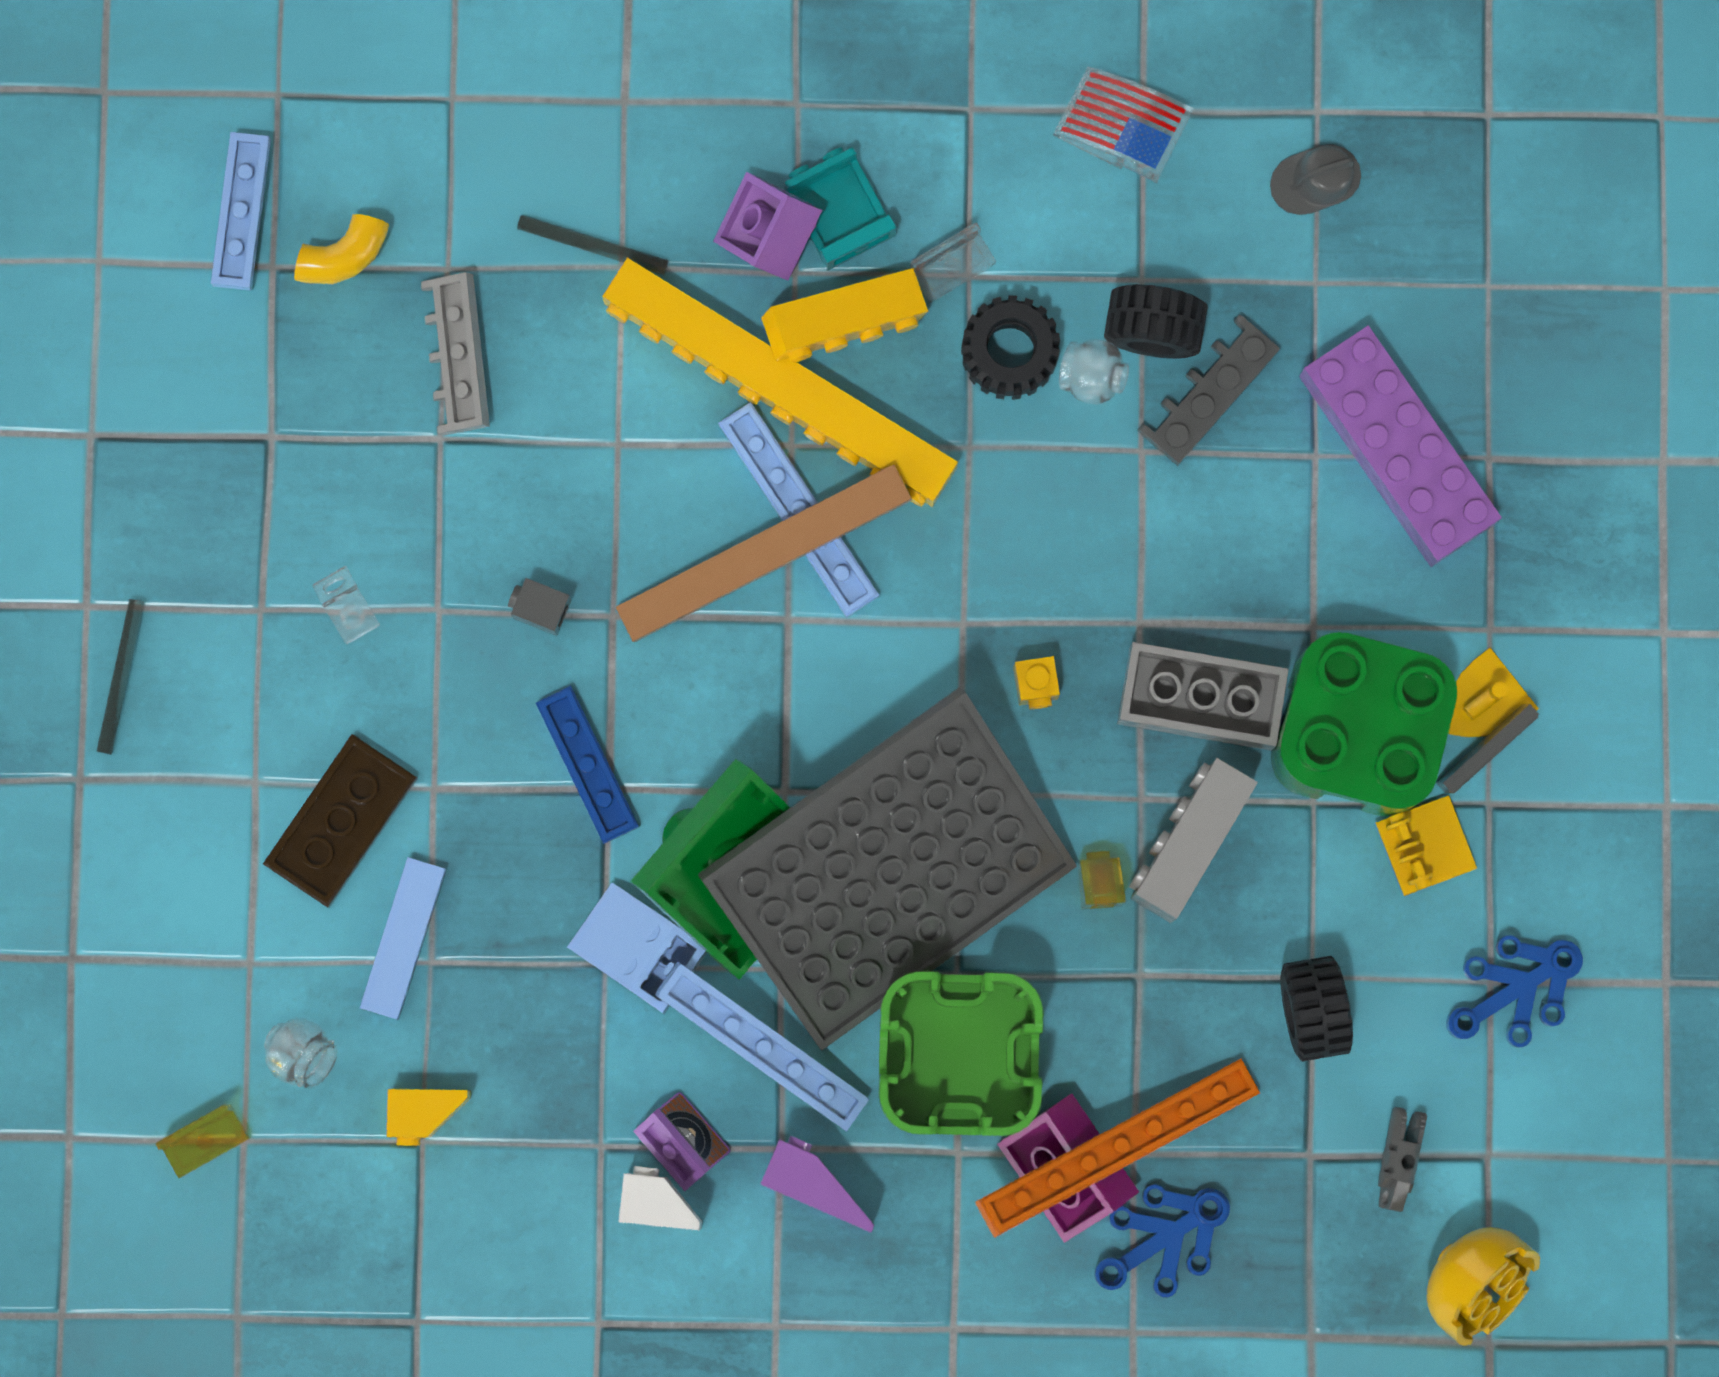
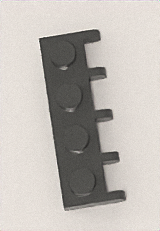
[1137,315,1280,466]

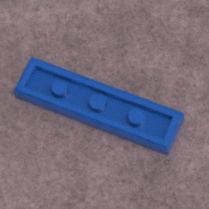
[536,686,639,844]

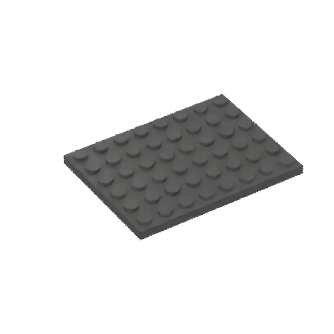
[698,687,1077,1051]

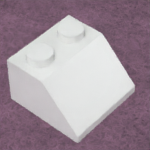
[619,1166,702,1230]

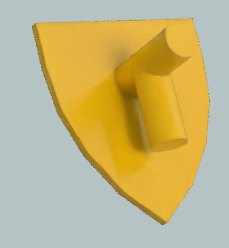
[1448,648,1539,738]

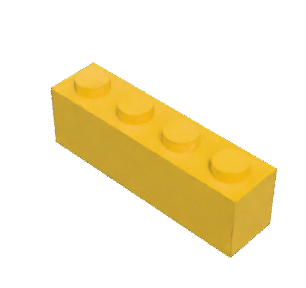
[761,268,928,363]

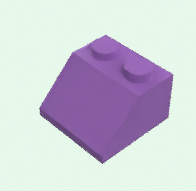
[713,172,822,281]

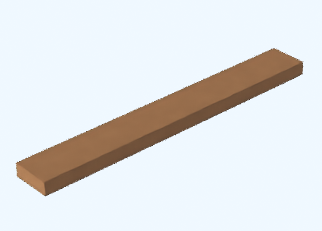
[616,464,912,642]

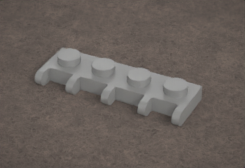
[421,272,490,435]

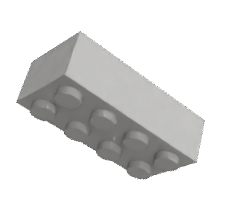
[1117,642,1289,751]
[1129,758,1258,923]

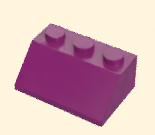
[997,1093,1139,1243]

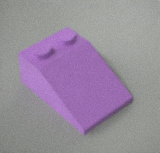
[760,1136,874,1232]

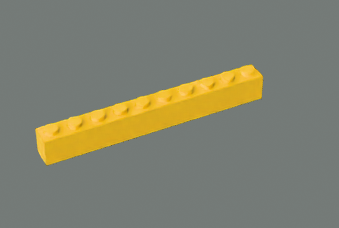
[602,258,958,507]

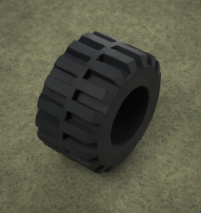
[1104,284,1208,359]
[961,295,1060,400]
[1280,955,1353,1062]

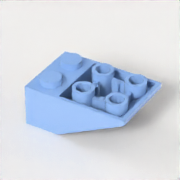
[567,883,707,1014]

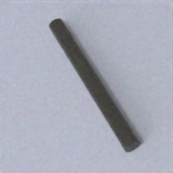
[517,215,669,275]
[96,599,144,755]

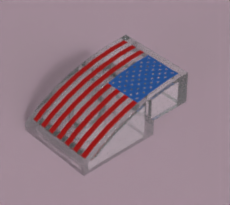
[1053,66,1194,183]

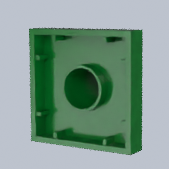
[630,759,790,980]

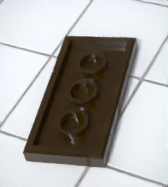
[263,734,418,908]

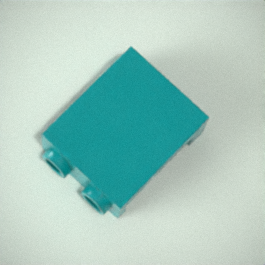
[784,147,896,271]

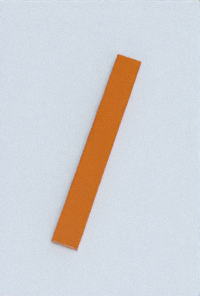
[975,1058,1260,1238]

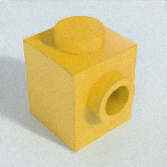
[1013,656,1060,710]

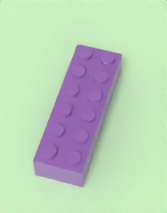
[1299,325,1502,567]

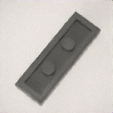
[1436,704,1539,793]

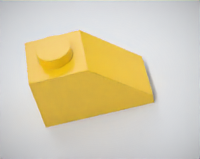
[387,1089,471,1146]

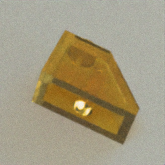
[1078,851,1126,910]

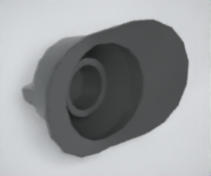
[1270,144,1361,215]

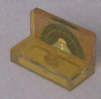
[155,1104,250,1178]

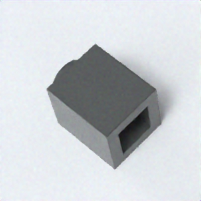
[508,578,572,636]

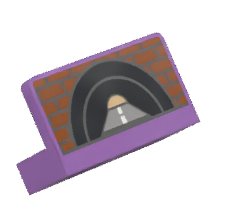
[633,1092,730,1191]

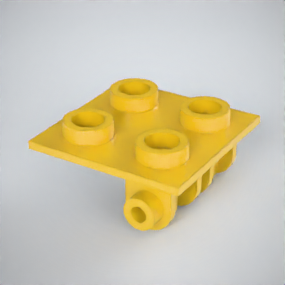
[1376,795,1477,896]

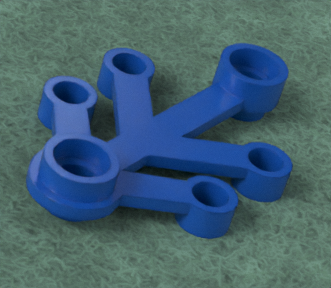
[1446,935,1583,1048]
[1094,1184,1230,1298]

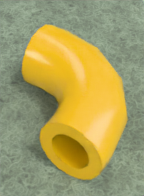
[294,214,389,284]

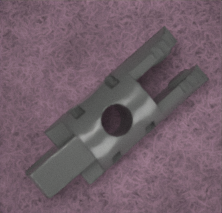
[1378,1107,1427,1212]

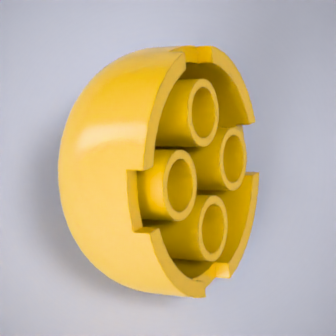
[1426,1227,1540,1346]

